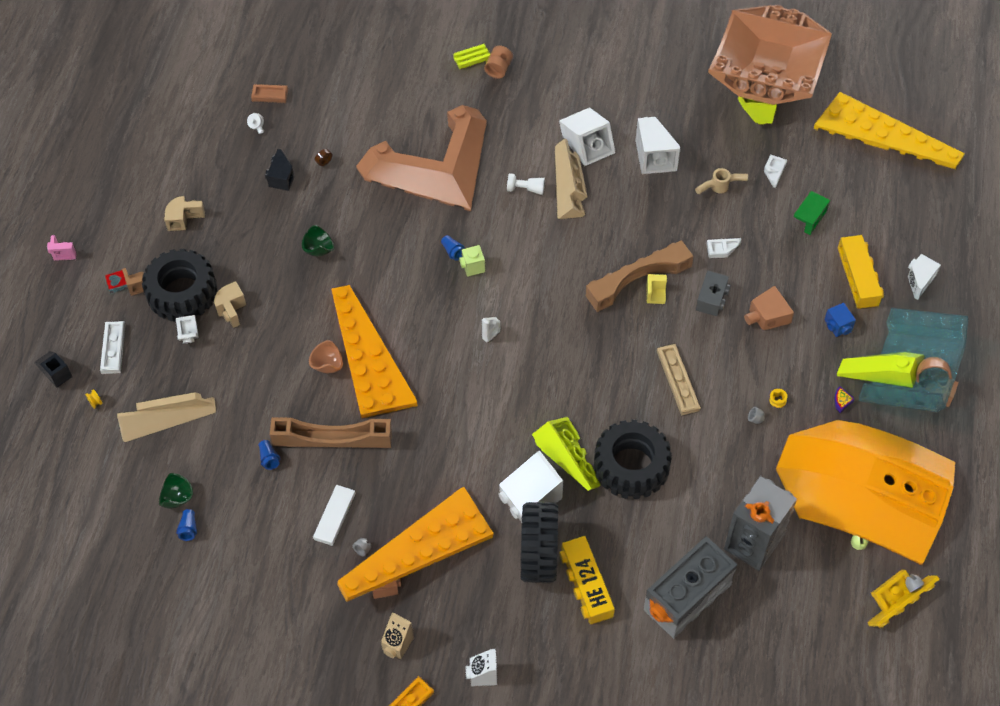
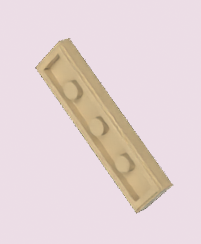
[657,344,700,416]

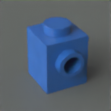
[824,303,856,337]

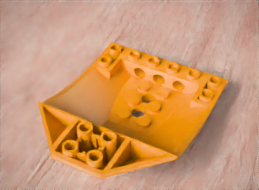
[776,420,955,565]

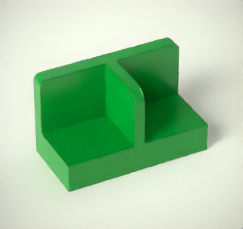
[794,191,830,235]

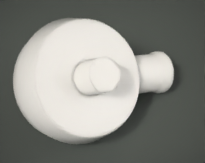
[247,113,264,134]

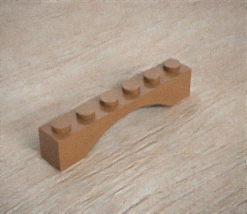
[586,240,693,312]
[270,417,392,448]

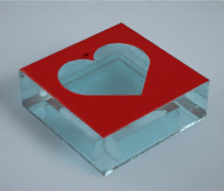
[105,270,128,293]

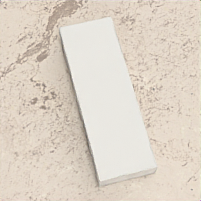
[100,321,126,374]
[313,485,356,546]

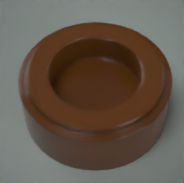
[315,149,333,166]

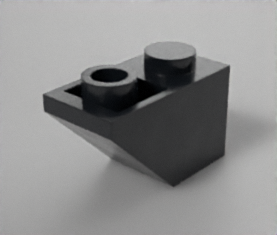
[265,149,294,191]
[34,351,73,388]

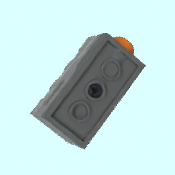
[724,476,797,571]
[643,536,738,639]

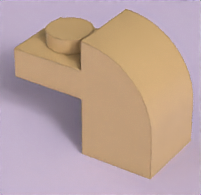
[165,196,205,231]
[214,281,246,328]

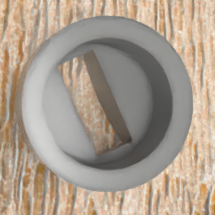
[748,407,765,424]
[353,538,371,557]
[905,574,925,592]

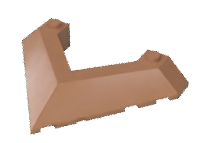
[356,105,487,211]

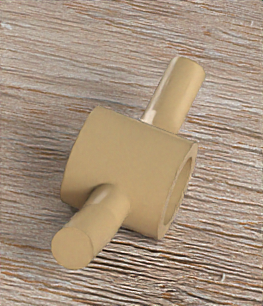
[695,168,748,194]

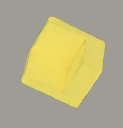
[647,274,667,304]

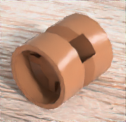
[484,46,513,79]

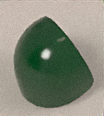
[302,225,334,256]
[159,473,193,509]

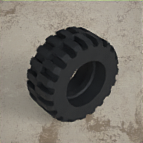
[142,249,217,321]
[594,420,672,499]
[521,502,558,583]

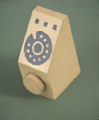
[381,613,414,659]

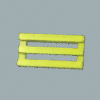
[453,44,490,69]

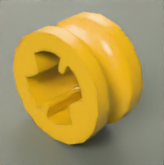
[85,389,103,409]
[769,389,787,408]

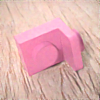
[47,235,77,260]

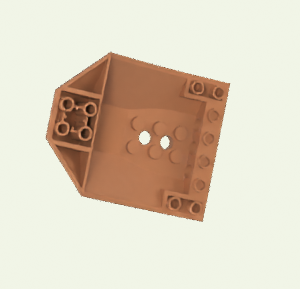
[708,5,832,105]

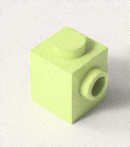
[459,245,485,277]

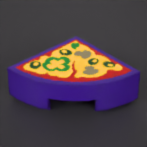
[834,386,855,413]

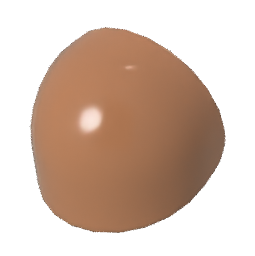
[309,340,343,374]
[916,357,952,382]

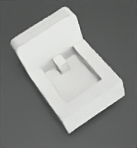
[176,315,199,344]

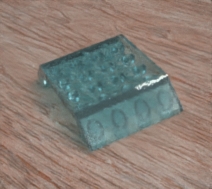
[858,308,968,412]

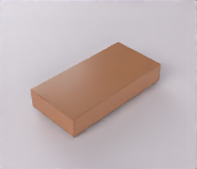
[251,84,288,103]

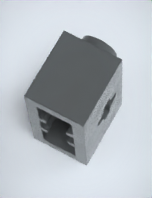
[696,271,731,316]

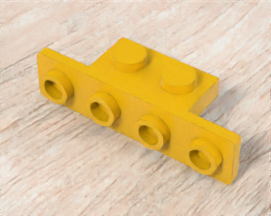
[867,570,940,628]

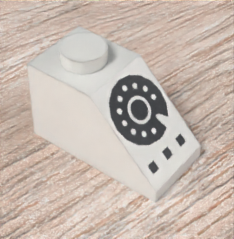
[908,254,941,300]
[466,649,497,686]

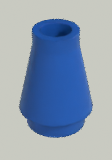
[441,235,465,261]
[258,440,280,470]
[176,509,197,541]

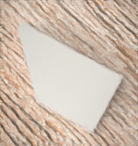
[764,155,787,188]
[707,238,741,258]
[482,317,500,342]

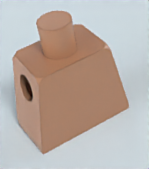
[744,286,794,330]

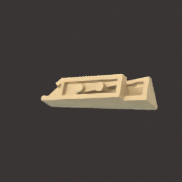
[555,139,587,219]
[117,392,216,442]

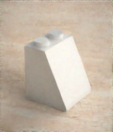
[559,108,615,166]
[636,117,680,174]
[499,451,563,523]

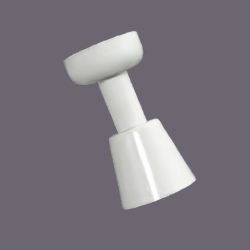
[507,173,545,195]

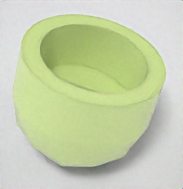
[851,535,868,550]

